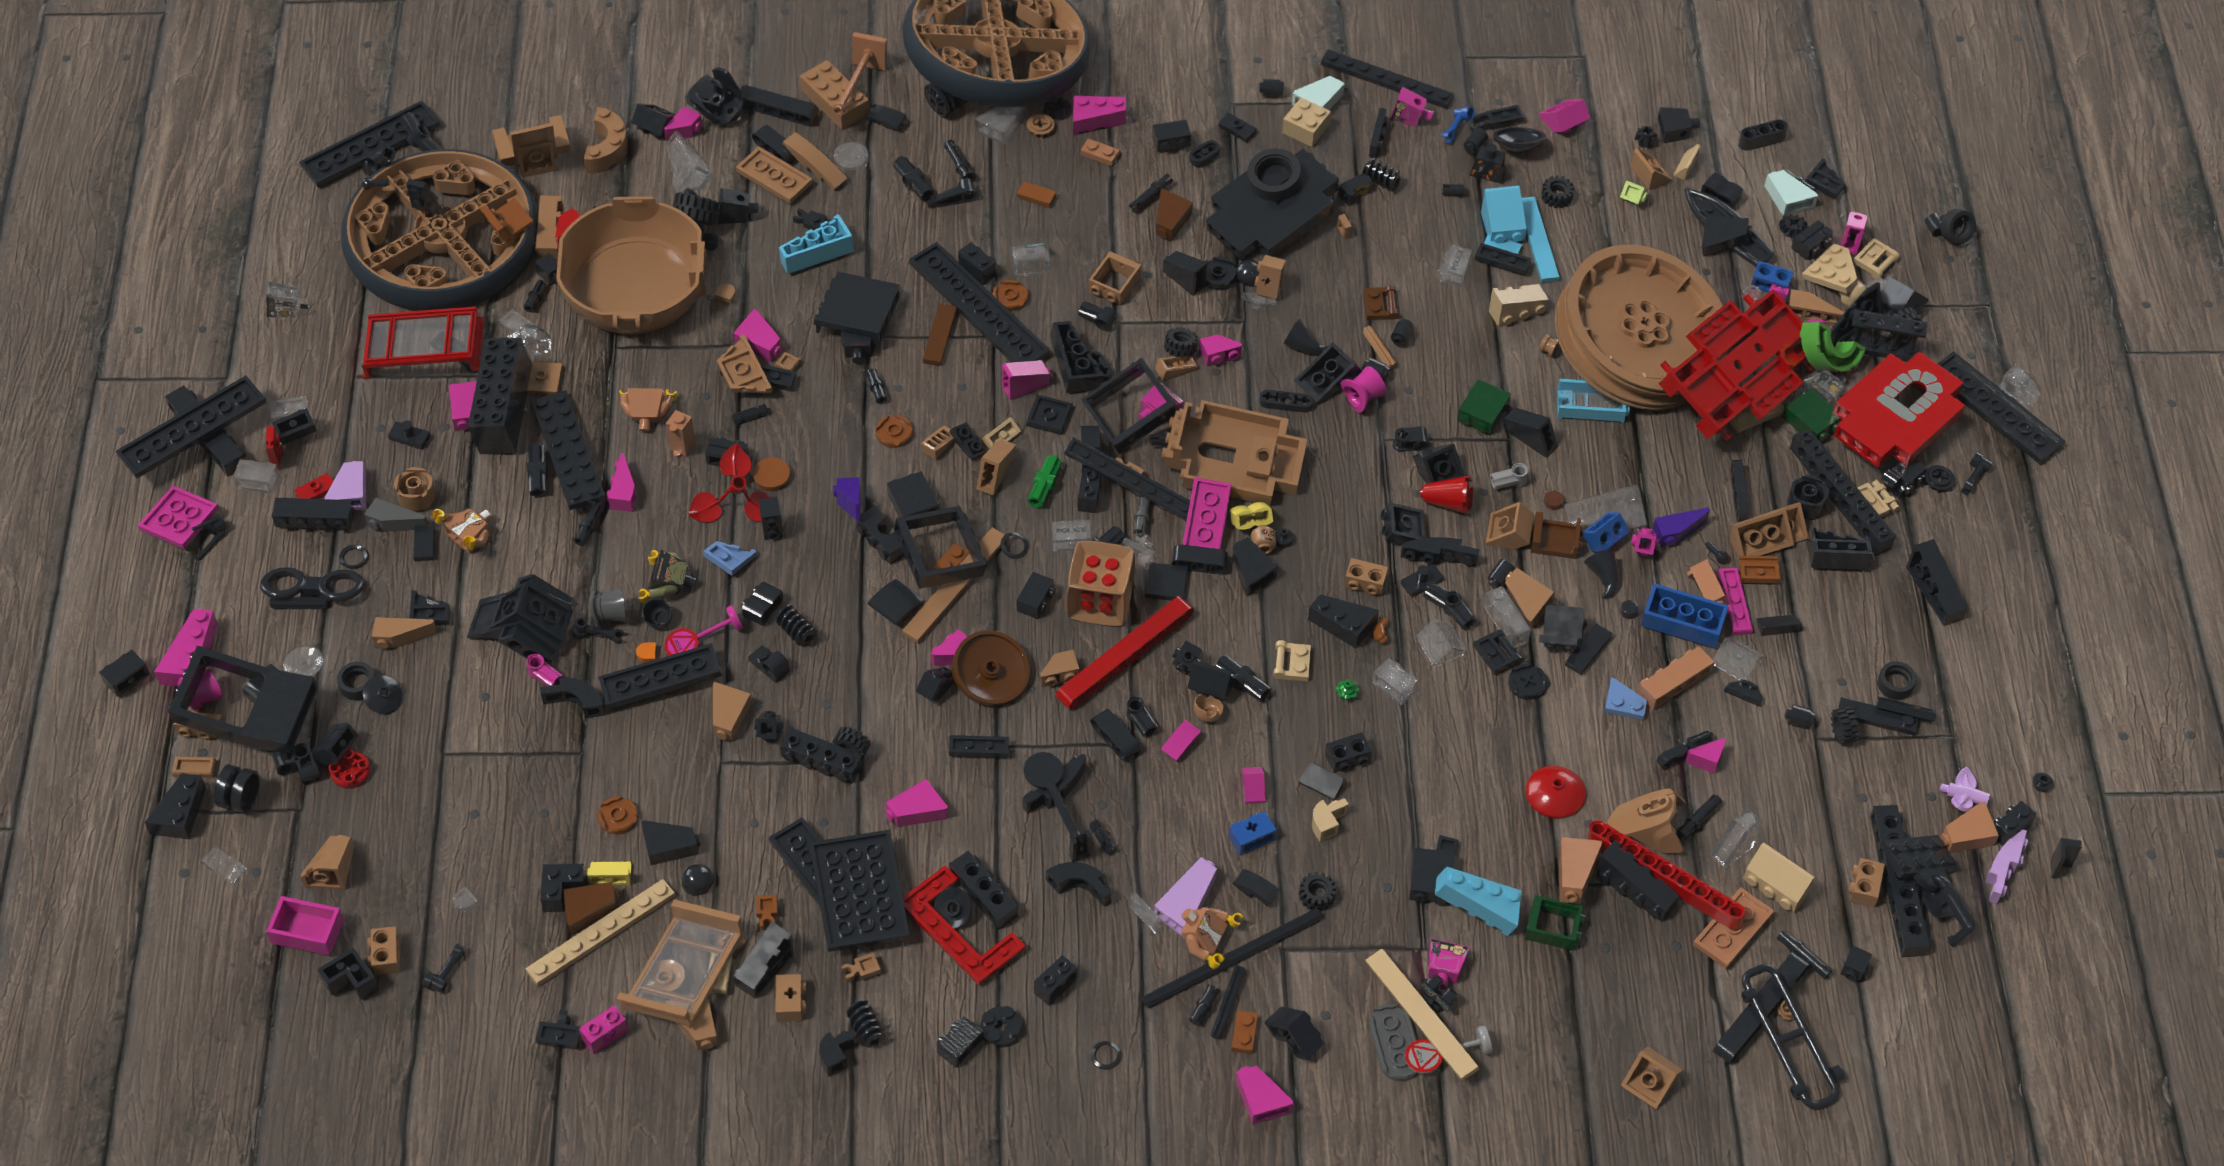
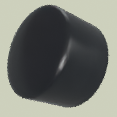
[702,233,718,250]
[1620,600,1638,619]

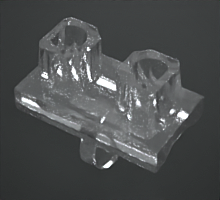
[1123,534,1158,568]

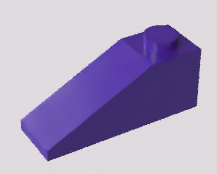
[833,477,860,521]
[1653,507,1710,547]

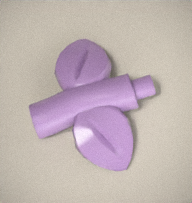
[1939,766,1990,812]

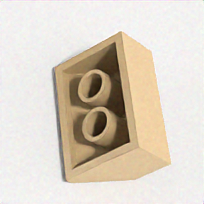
[1743,842,1814,913]

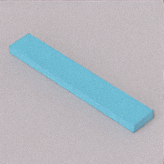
[1522,196,1559,283]

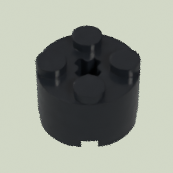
[1787,475,1829,520]

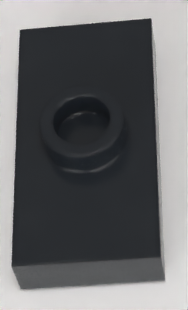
[1218,113,1257,142]

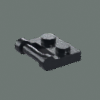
[1473,629,1524,674]

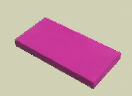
[1182,477,1232,549]

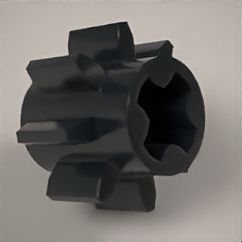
[1635,126,1657,147]

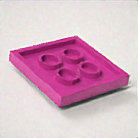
[137,486,219,549]

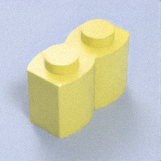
[1230,502,1273,530]

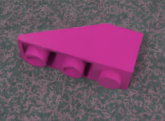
[606,453,637,512]

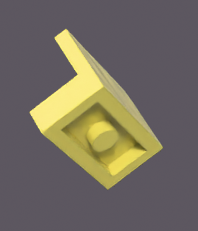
[587,862,632,885]

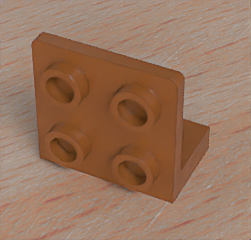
[480,198,533,243]

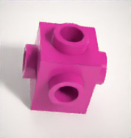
[1631,528,1659,556]

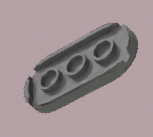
[1369,1004,1418,1082]

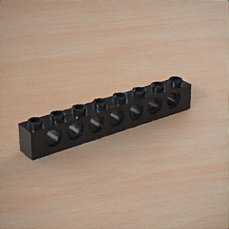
[1789,428,1896,556]
[1870,805,1931,957]

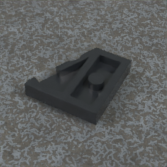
[1805,158,1845,199]
[406,179,447,215]
[409,590,450,625]

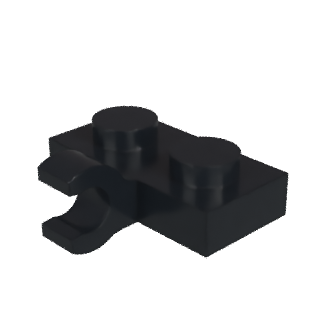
[535,1010,581,1049]

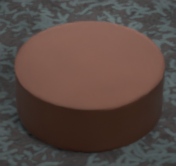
[1544,491,1564,510]

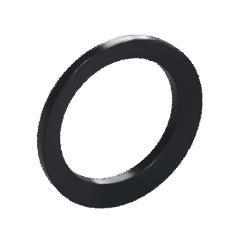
[1000,532,1028,558]
[339,545,367,569]
[1090,1041,1121,1070]

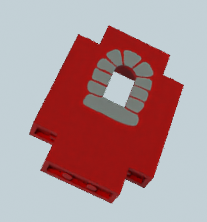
[1833,352,1965,468]

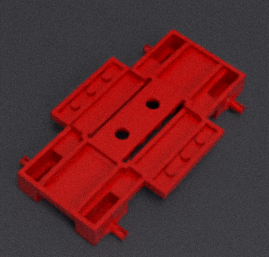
[1658,289,1813,441]

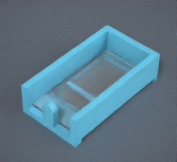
[1557,379,1629,423]

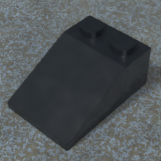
[1294,342,1362,404]

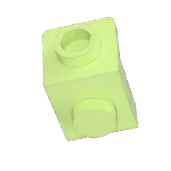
[1620,181,1648,205]

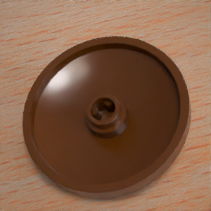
[952,630,1030,706]

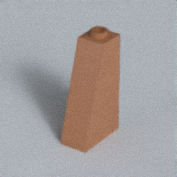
[1559,837,1602,904]

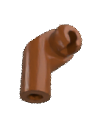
[1372,617,1390,644]

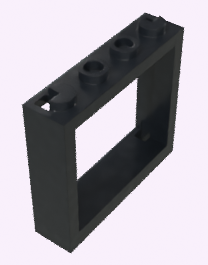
[1081,358,1179,454]
[894,506,987,589]

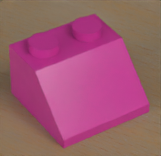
[1538,99,1590,134]

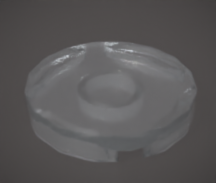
[834,142,868,172]

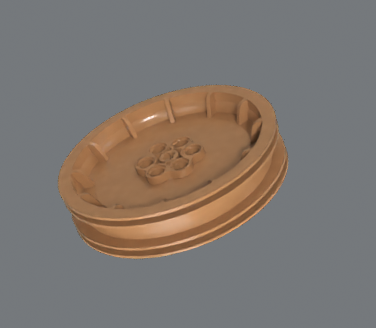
[1555,245,1728,410]

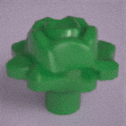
[1335,679,1359,700]

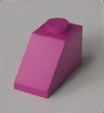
[663,107,703,141]

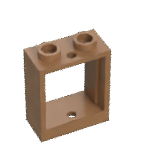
[1089,251,1141,305]

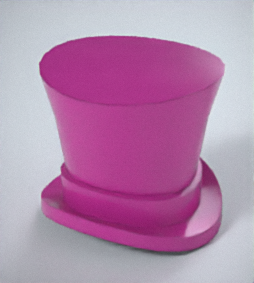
[1340,366,1386,413]
[178,667,223,712]

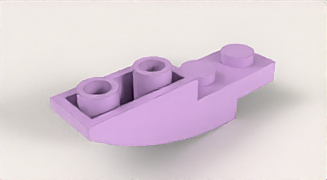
[1985,830,2028,904]

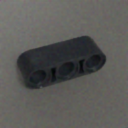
[1738,119,1788,151]
[752,125,795,164]
[1171,544,1228,574]
[1090,709,1141,761]

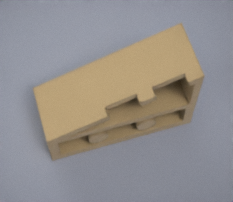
[1489,284,1549,327]

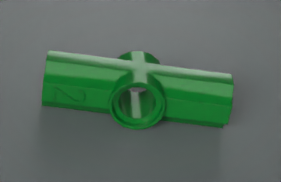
[1028,455,1062,508]

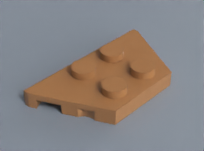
[717,334,772,393]

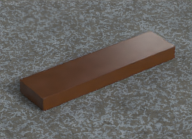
[923,303,957,366]

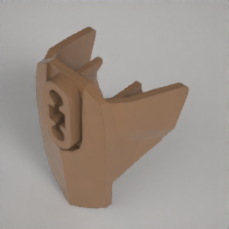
[1607,789,1686,853]

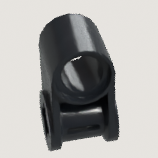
[1392,426,1430,452]

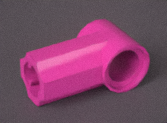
[526,654,564,686]

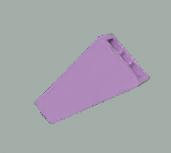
[1154,857,1217,938]

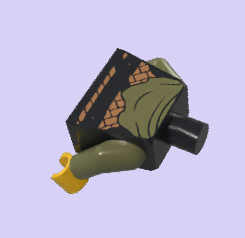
[638,550,696,604]

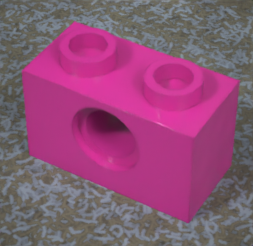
[579,1005,628,1055]

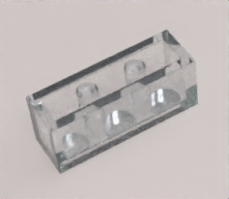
[1483,586,1531,648]

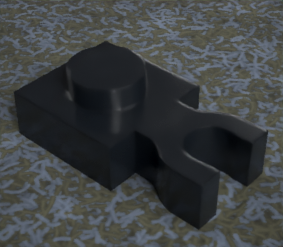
[793,208,827,231]

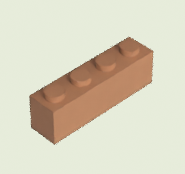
[1638,646,1714,710]

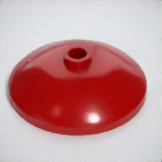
[1526,766,1586,819]

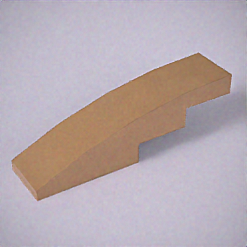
[783,132,847,191]

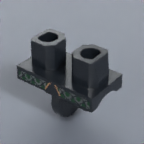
[1420,974,1458,1012]

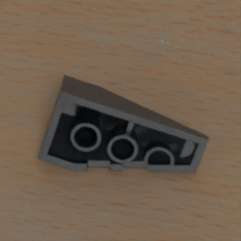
[1831,282,1883,347]

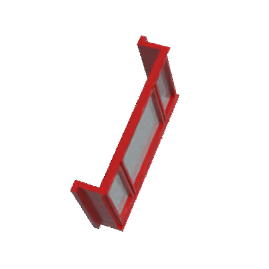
[361,307,485,379]

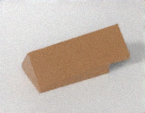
[1729,502,1808,557]

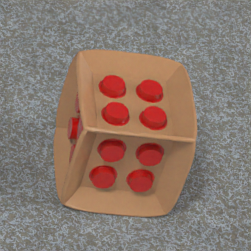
[1066,541,1135,626]

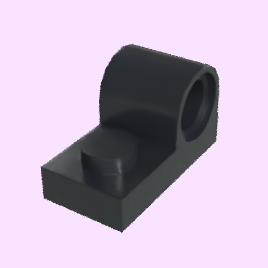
[748,645,790,683]

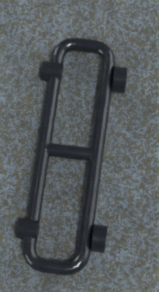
[1741,964,1845,1110]

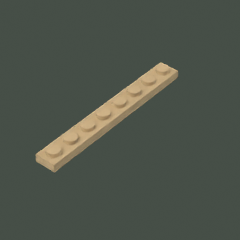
[525,879,675,987]

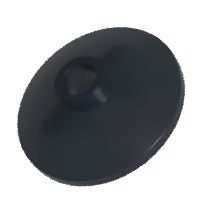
[363,675,402,714]
[934,887,972,928]

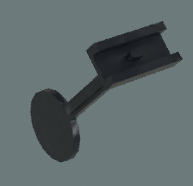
[1023,752,1092,862]

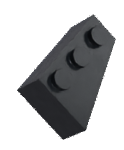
[1807,525,1872,570]
[1308,594,1379,649]

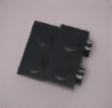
[1380,502,1426,545]

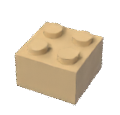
[1282,97,1331,147]

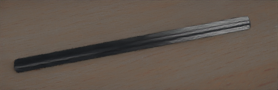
[1142,908,1322,1007]

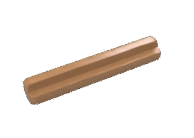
[1363,326,1396,369]

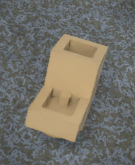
[1312,798,1349,842]

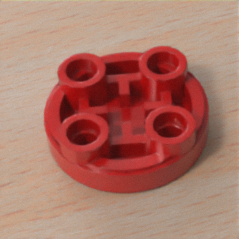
[329,749,371,789]

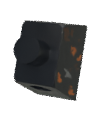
[1469,144,1506,184]

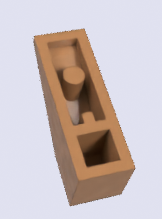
[1788,289,1844,325]
[372,617,437,649]

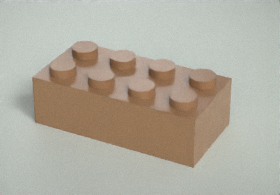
[799,60,870,130]

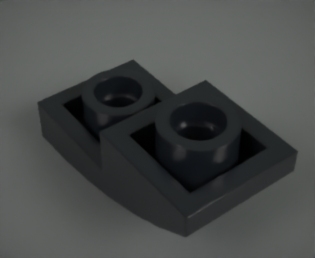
[867,104,907,130]
[949,422,987,459]
[1232,869,1280,906]

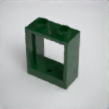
[1525,895,1585,951]

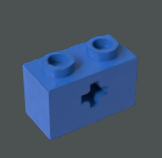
[1229,811,1277,856]

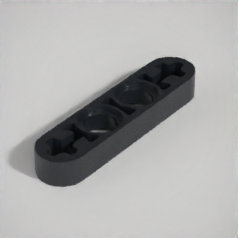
[1730,460,1749,522]

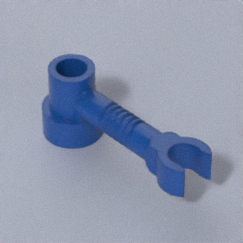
[1442,106,1475,143]

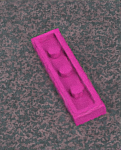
[1718,568,1753,636]

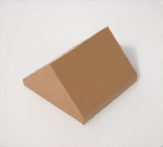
[1630,148,1672,190]

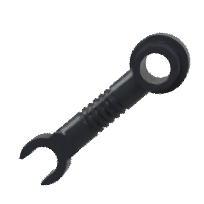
[1961,451,1993,495]
[572,617,624,644]
[421,943,465,993]

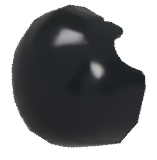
[1236,260,1259,286]
[641,598,673,629]
[681,864,714,896]

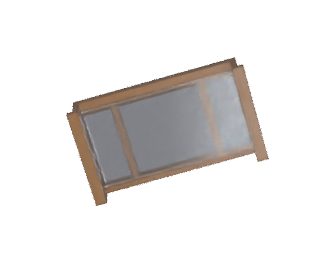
[616,900,743,1029]

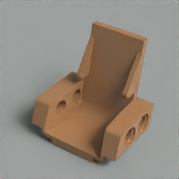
[492,115,571,178]

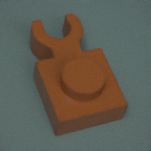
[756,895,778,930]

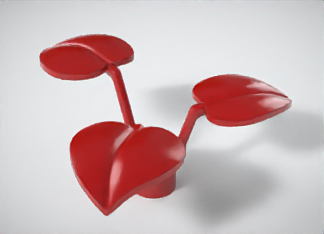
[688,443,771,523]

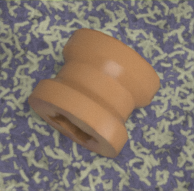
[1539,334,1560,357]

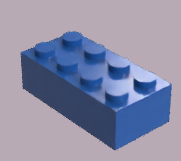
[1641,583,1729,648]

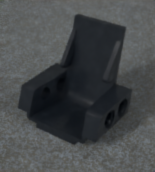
[467,574,573,662]

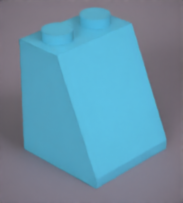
[1481,186,1527,244]

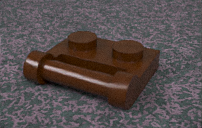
[1363,285,1399,320]

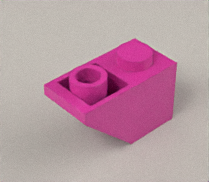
[1199,334,1242,367]
[931,629,967,666]

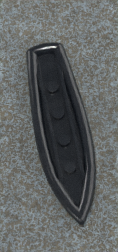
[1685,188,1774,267]

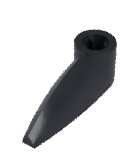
[927,178,977,208]

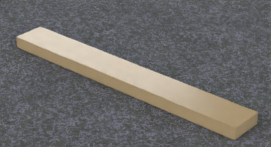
[1365,949,1479,1081]

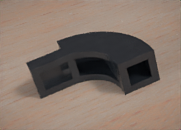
[540,678,605,718]
[1046,862,1111,907]

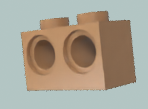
[1344,558,1388,596]
[1848,858,1884,908]
[367,926,400,975]

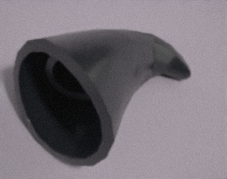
[1283,319,1328,355]
[1584,550,1618,598]

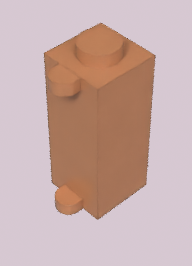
[666,410,696,458]
[1687,559,1729,605]

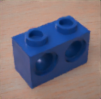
[1750,261,1794,293]
[1583,512,1629,552]

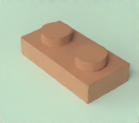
[1080,139,1119,166]

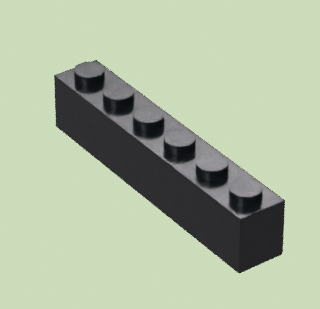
[165,385,247,477]

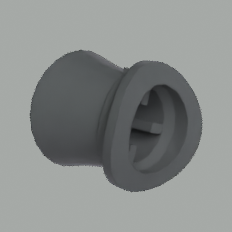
[590,587,626,626]

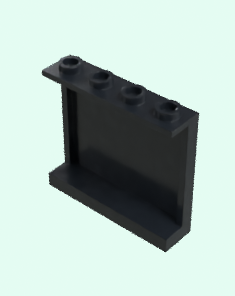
[813,271,900,346]

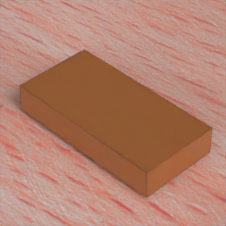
[1017,181,1056,208]

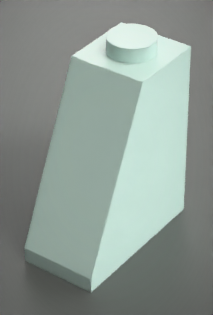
[1292,76,1344,110]
[1765,170,1818,216]

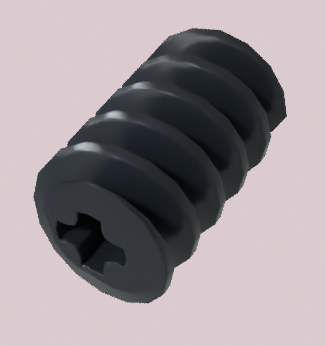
[1362,158,1401,192]
[776,605,818,646]
[846,1000,886,1047]

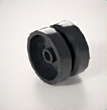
[214,764,260,813]

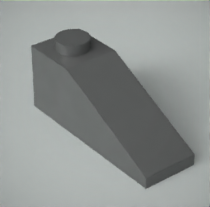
[364,498,428,532]

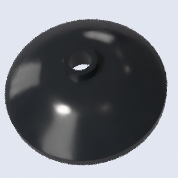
[1493,127,1546,154]

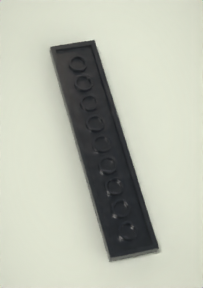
[909,242,1050,363]

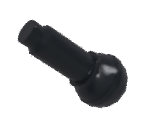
[361,178,390,190]
[1705,541,1729,563]

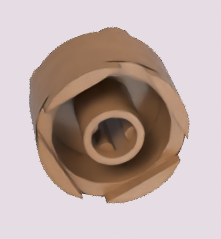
[394,467,436,511]

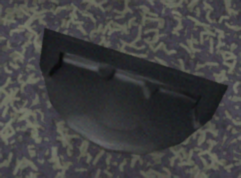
[1724,679,1763,707]

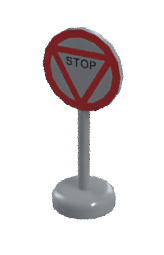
[1405,1025,1492,1074]

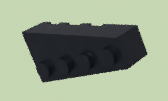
[1050,321,1105,393]
[1596,839,1679,922]

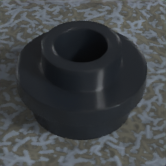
[2032,772,2053,792]

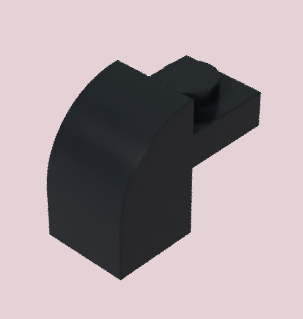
[819,1029,858,1077]

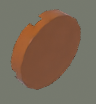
[992,280,1028,312]
[876,415,913,448]
[753,458,790,491]
[597,796,638,835]

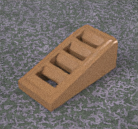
[1155,355,1198,380]
[921,425,955,460]

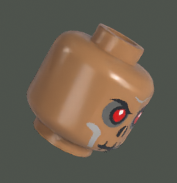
[1251,525,1276,554]

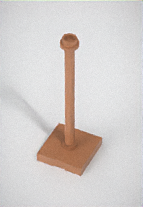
[833,32,887,116]

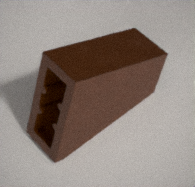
[1156,188,1193,241]
[563,882,620,935]

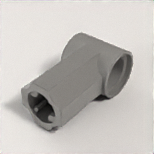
[1490,463,1528,490]

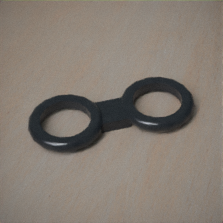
[260,567,364,602]

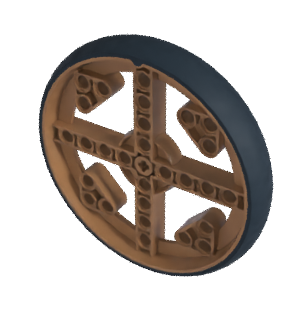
[903,0,1090,108]
[341,149,539,311]

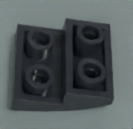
[868,579,924,625]

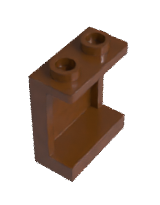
[1531,512,1584,559]

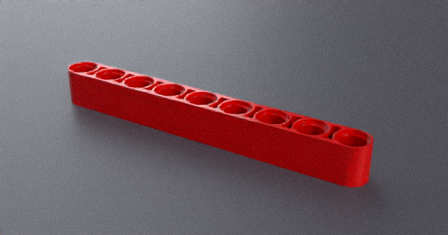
[1055,596,1194,710]
[1588,820,1745,930]

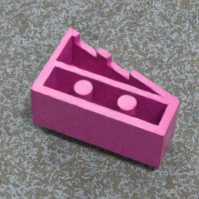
[1073,96,1126,136]

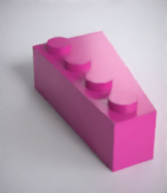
[154,609,218,686]

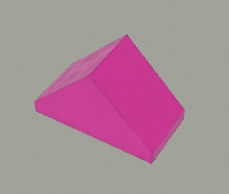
[1686,738,1726,773]
[1241,767,1265,804]

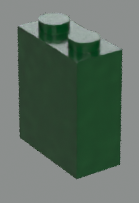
[1457,379,1511,435]
[1782,388,1842,442]

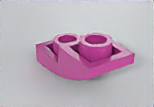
[1161,719,1201,762]

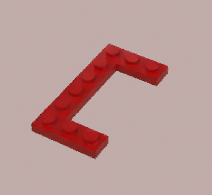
[903,865,1026,986]

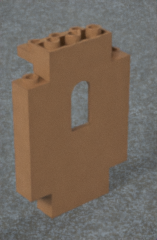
[1161,400,1307,506]

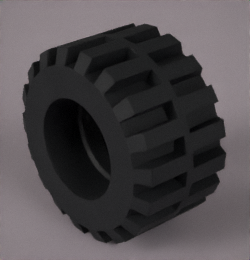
[673,193,719,225]

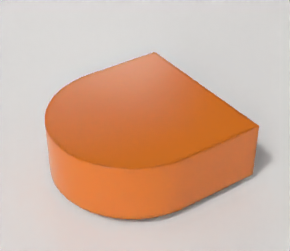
[636,642,656,663]

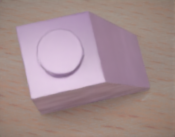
[324,461,366,510]

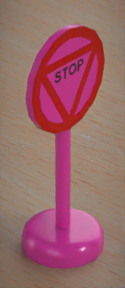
[664,605,744,656]

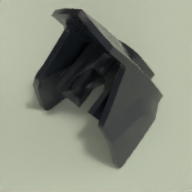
[686,67,744,125]

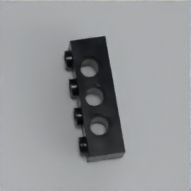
[949,851,1019,930]

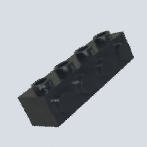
[272,498,355,530]
[780,727,863,784]

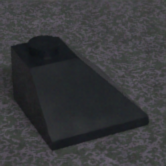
[1413,443,1465,483]

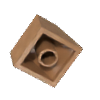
[1486,502,1534,549]
[1621,1046,1683,1109]

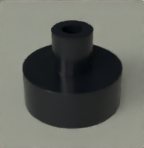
[1275,528,1293,548]

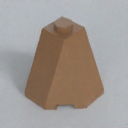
[301,835,354,890]

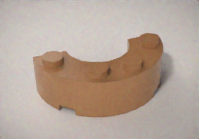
[584,107,628,174]

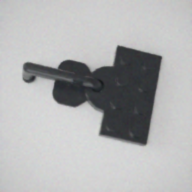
[1879,835,1975,947]

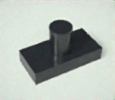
[388,420,431,450]
[1400,564,1443,597]

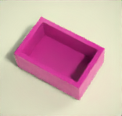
[266,896,344,956]

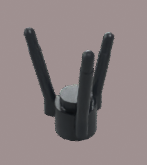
[192,515,227,560]

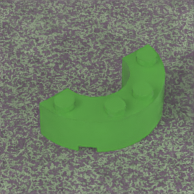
[1800,322,1866,372]

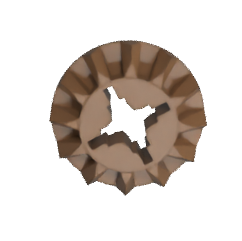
[1027,114,1054,137]

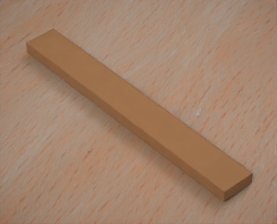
[902,528,1008,643]

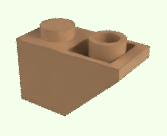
[1040,650,1079,687]

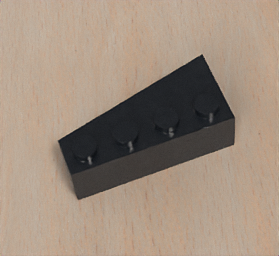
[1906,539,1968,626]

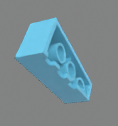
[779,214,854,274]
[1435,867,1521,936]

